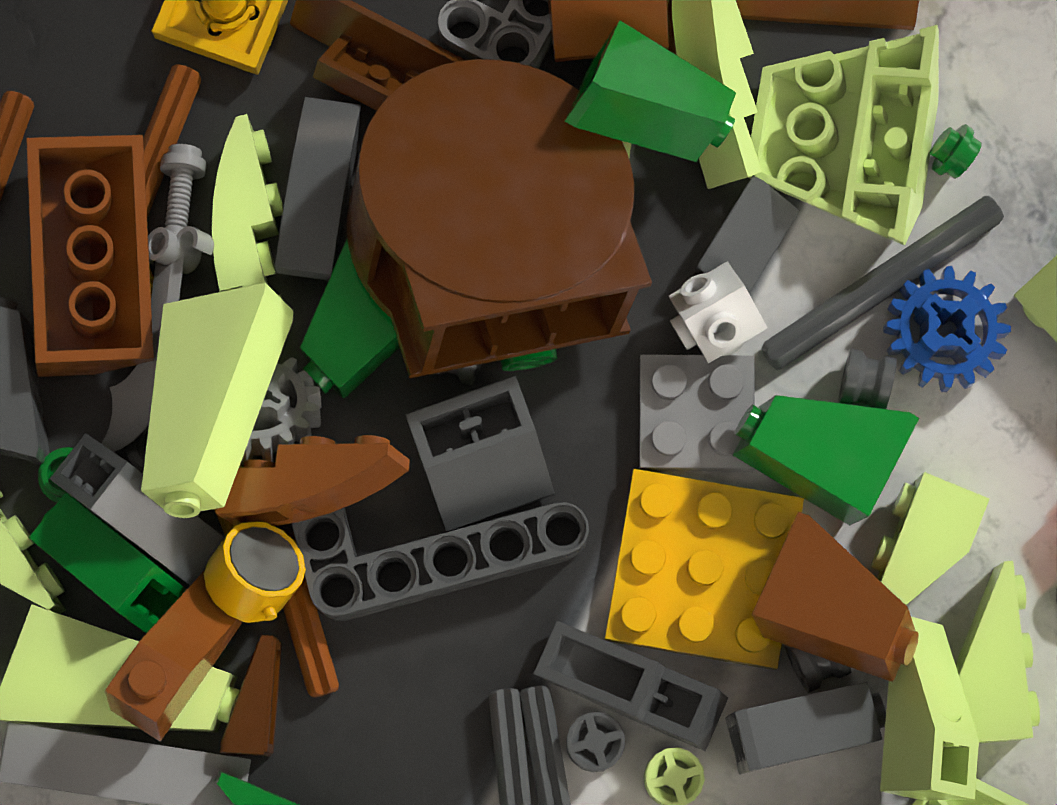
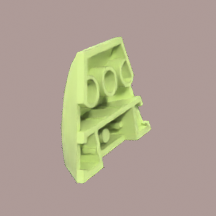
[748,25,939,246]

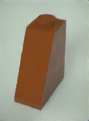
[752,512,919,682]

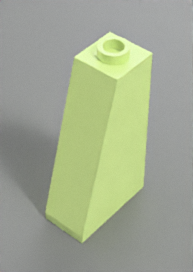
[141,282,293,518]
[0,604,240,732]

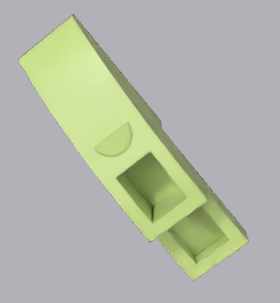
[212,114,284,300]

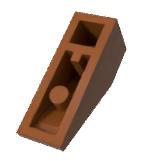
[105,570,243,742]

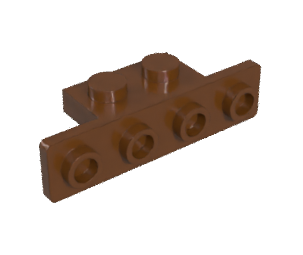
[290,0,466,111]

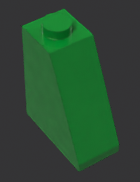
[565,20,736,162]
[300,239,400,399]
[733,395,920,526]
[28,492,187,633]

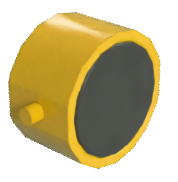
[204,522,306,623]

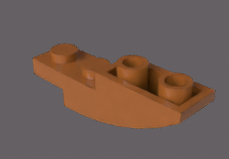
[216,435,410,526]

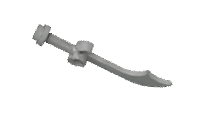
[102,144,214,452]

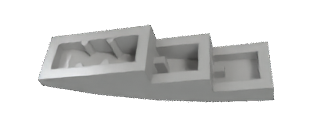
[0,722,251,805]

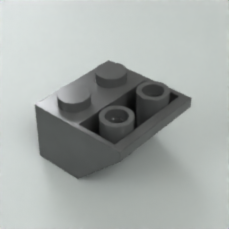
[406,376,555,532]

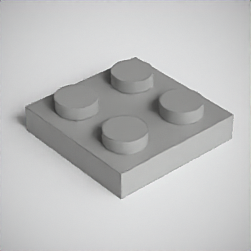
[639,355,755,472]

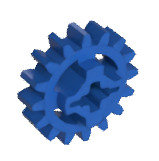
[883,266,1011,392]

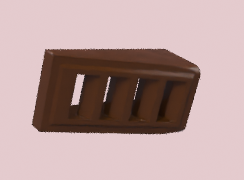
[220,635,282,757]

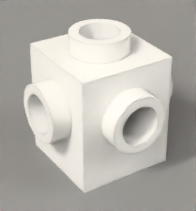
[669,261,768,363]

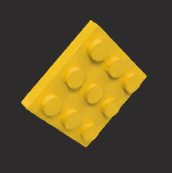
[605,469,804,670]

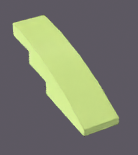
[672,0,762,189]

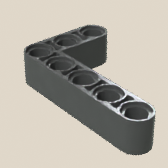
[292,502,589,621]

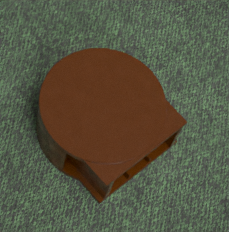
[347,59,652,378]

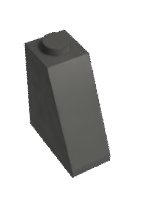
[0,297,50,465]
[50,433,225,585]
[725,682,886,775]

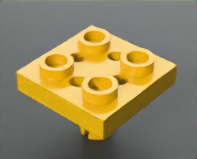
[152,0,288,75]

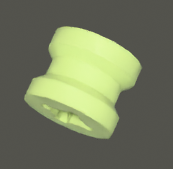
[643,747,705,805]

